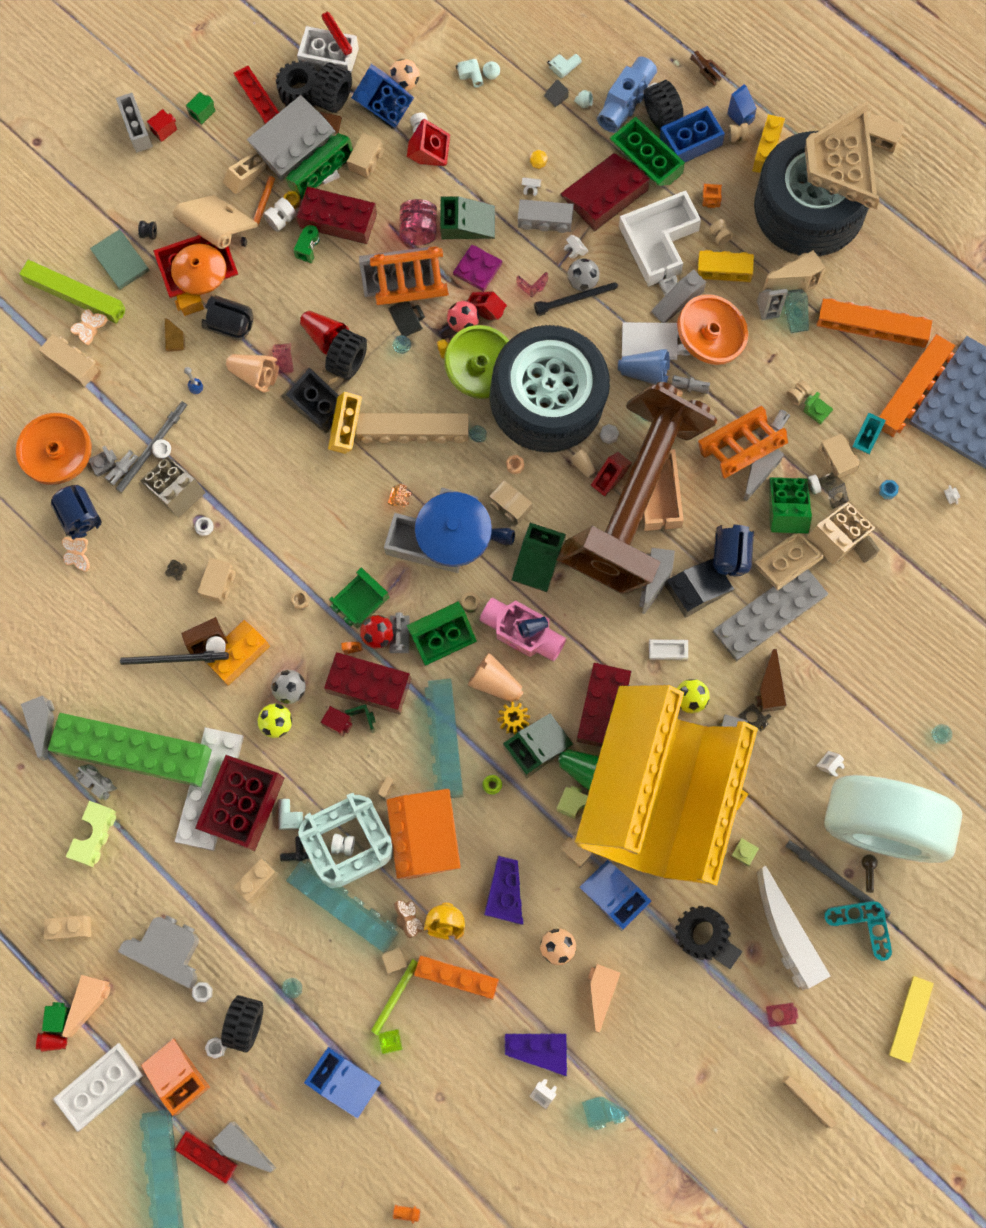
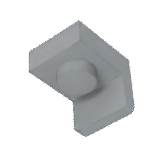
[89,446,117,477]

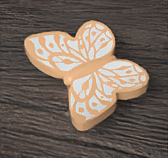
[70,309,108,345]
[62,537,90,572]

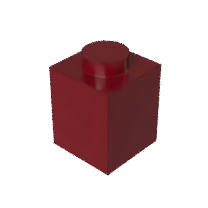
[320,706,353,737]

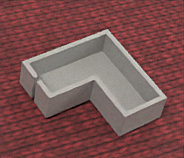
[384,488,478,573]

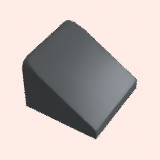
[544,79,569,107]
[713,943,743,969]

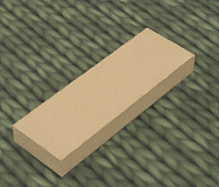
[782,1076,837,1129]

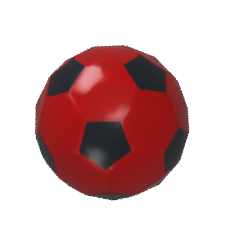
[360,615,394,649]

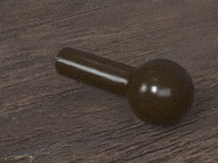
[861,854,878,893]

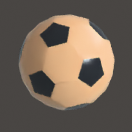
[389,59,420,91]
[540,928,576,965]

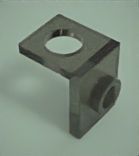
[818,472,849,509]
[738,704,772,732]

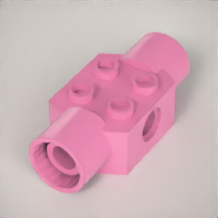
[480,597,567,662]

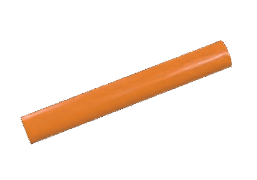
[253,176,275,225]

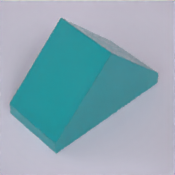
[852,412,886,455]

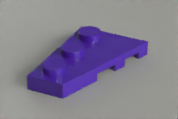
[484,856,524,925]
[505,1034,567,1076]

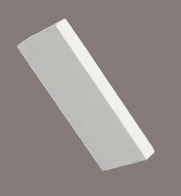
[53,1043,144,1132]

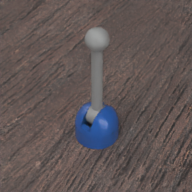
[184,367,203,394]

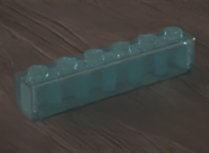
[425,678,464,798]
[286,861,399,953]
[140,1109,184,1228]

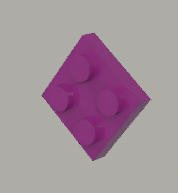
[453,244,502,292]

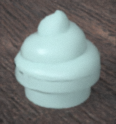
[483,61,500,80]
[574,90,593,108]

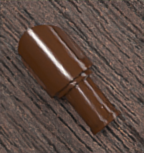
[690,50,726,86]

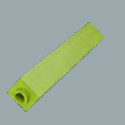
[19,259,125,324]

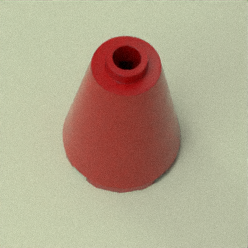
[300,311,349,355]

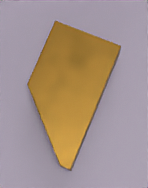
[164,318,185,352]

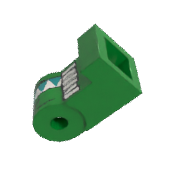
[293,225,320,264]

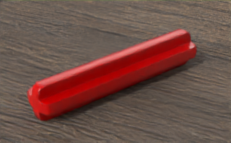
[321,11,353,56]

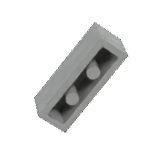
[116,93,153,153]
[518,199,573,233]

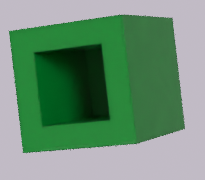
[186,92,216,125]
[42,1002,71,1032]

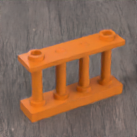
[370,246,449,305]
[698,405,788,479]

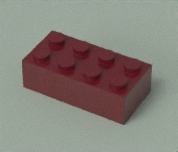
[297,186,377,244]
[324,652,412,715]
[576,663,632,748]

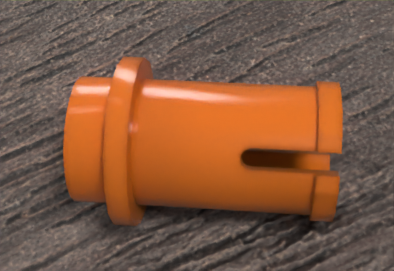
[393,1205,421,1224]

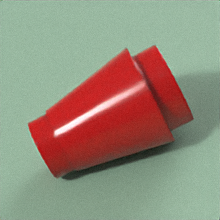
[36,1031,68,1052]

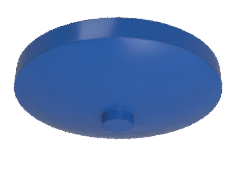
[415,492,492,567]

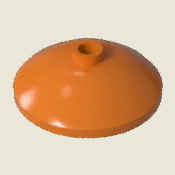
[171,244,226,295]

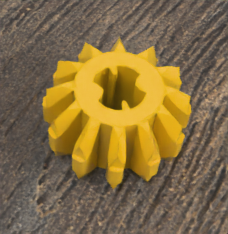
[497,702,530,735]

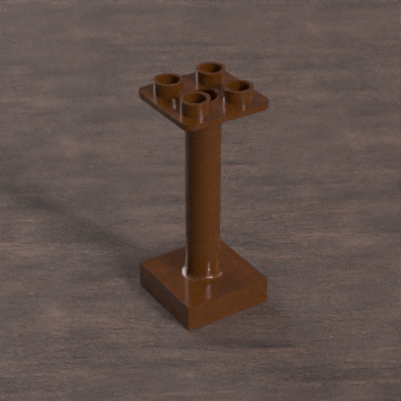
[557,382,717,595]

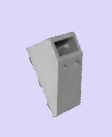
[639,548,675,614]

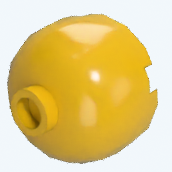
[424,902,465,940]

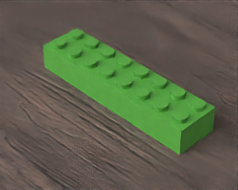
[48,712,212,788]

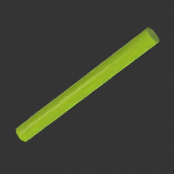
[371,959,418,1035]

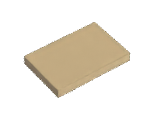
[753,533,823,590]

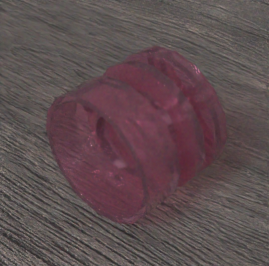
[399,199,437,245]

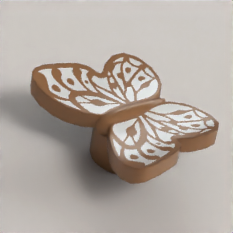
[394,900,424,938]

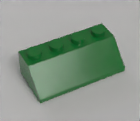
[610,117,685,186]
[286,133,353,200]

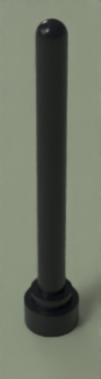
[534,282,618,317]

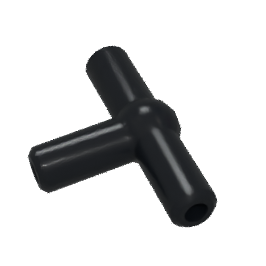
[280,836,309,862]

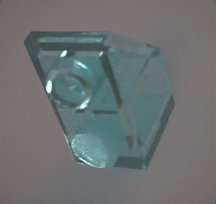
[582,1096,630,1130]

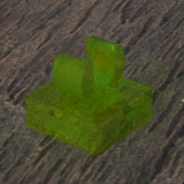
[378,1029,403,1054]

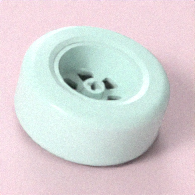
[824,775,962,863]

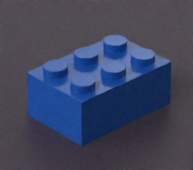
[659,106,725,162]

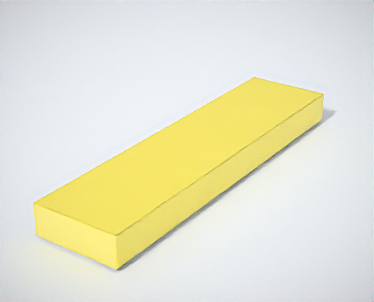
[888,976,934,1063]

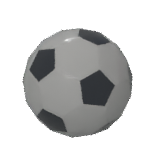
[568,258,599,291]
[271,670,306,704]

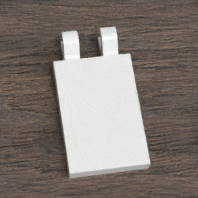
[622,322,690,360]

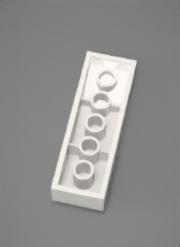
[757,866,830,990]

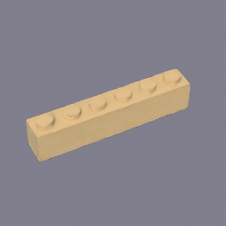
[356,413,469,443]

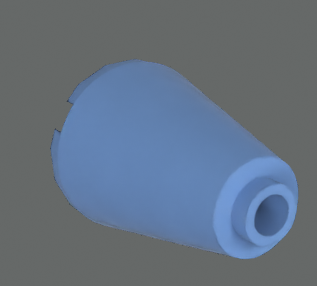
[618,349,670,385]

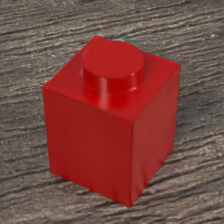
[147,109,177,142]

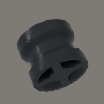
[138,220,157,240]

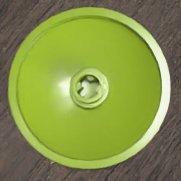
[444,325,509,399]

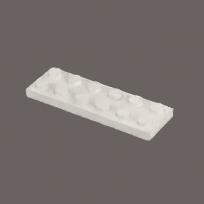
[175,728,244,851]

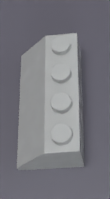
[359,247,434,297]

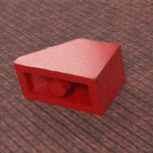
[467,291,507,320]
[591,452,632,497]

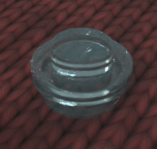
[393,335,411,354]
[469,425,487,442]
[932,724,952,744]
[282,978,303,999]

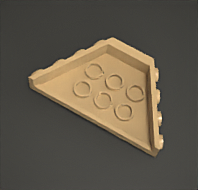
[805,101,879,209]

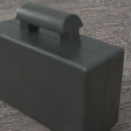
[388,301,425,338]

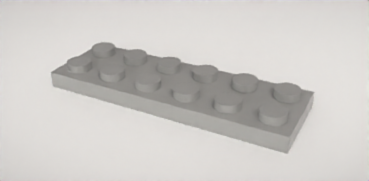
[713,569,828,662]

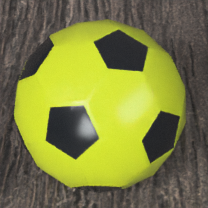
[676,679,710,714]
[257,704,292,738]

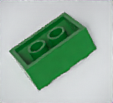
[406,601,477,666]

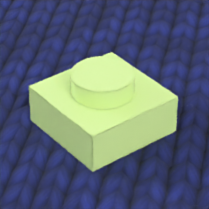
[731,838,759,866]

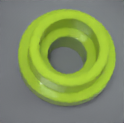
[482,775,502,795]

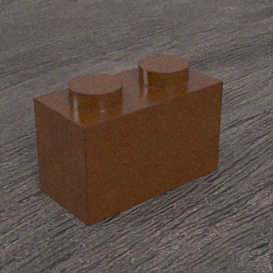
[181,617,228,654]

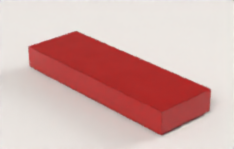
[174,1131,239,1184]

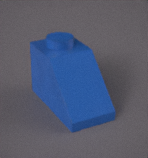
[727,84,757,126]

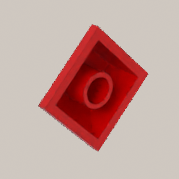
[407,119,450,166]

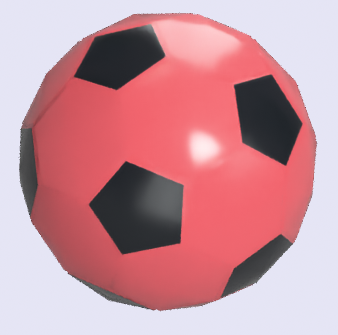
[447,301,479,333]

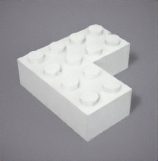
[619,191,701,287]

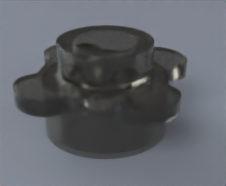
[165,560,187,581]

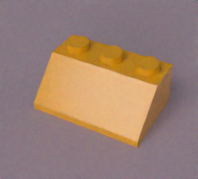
[206,620,270,686]

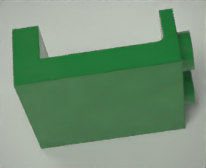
[329,567,390,629]

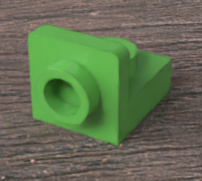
[803,392,833,425]

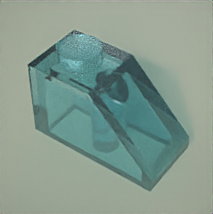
[784,289,809,333]

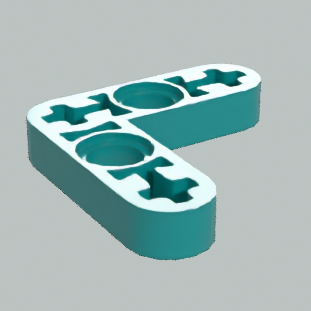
[824,901,892,961]

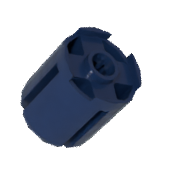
[51,485,102,539]
[713,524,754,577]

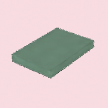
[90,229,150,290]

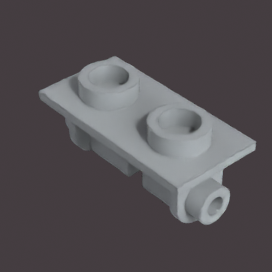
[389,612,409,653]
[76,764,117,800]

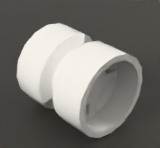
[263,198,297,232]

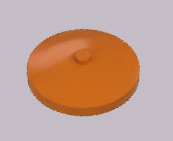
[677,295,748,365]
[16,413,92,485]

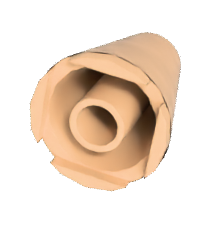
[226,354,279,392]
[468,653,523,702]

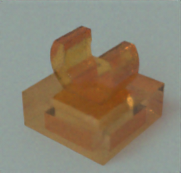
[388,484,412,507]

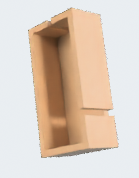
[637,449,684,531]

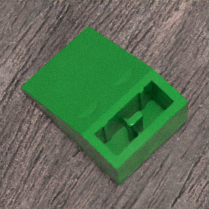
[769,477,812,534]

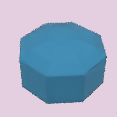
[879,480,899,499]

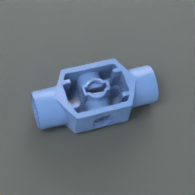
[597,57,657,133]

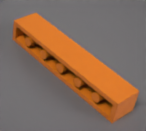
[816,298,933,348]
[879,334,956,438]

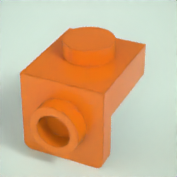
[702,184,722,208]

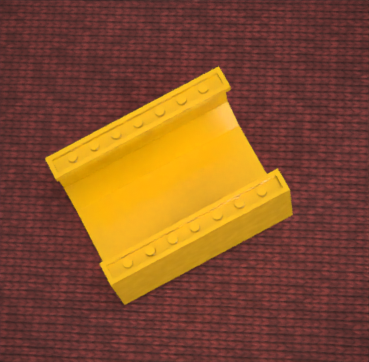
[575,685,758,886]

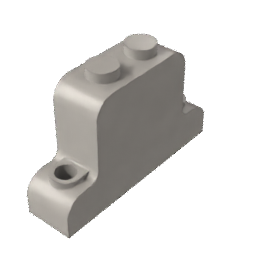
[118,915,199,989]

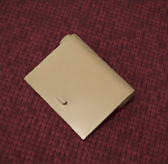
[173,195,258,249]

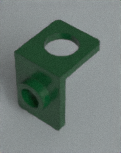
[345,704,376,733]

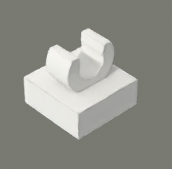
[522,178,541,196]
[564,235,588,259]
[816,751,844,777]
[529,1079,556,1109]

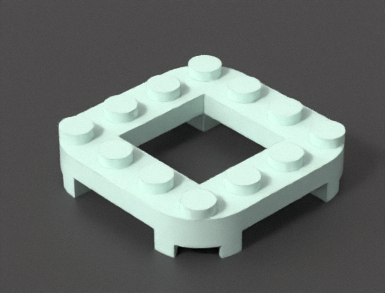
[298,793,393,888]

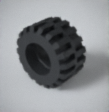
[276,61,318,107]
[312,62,352,113]
[644,80,684,130]
[325,329,367,380]
[675,906,731,961]
[221,995,264,1053]

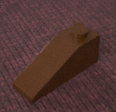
[755,649,787,712]

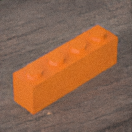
[414,955,499,1000]

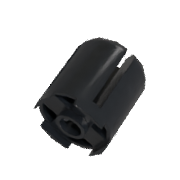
[202,295,254,341]

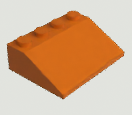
[386,789,461,880]

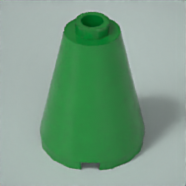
[558,750,599,791]

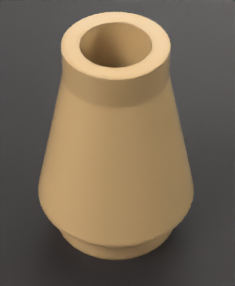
[571,449,597,478]

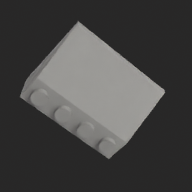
[247,95,335,181]

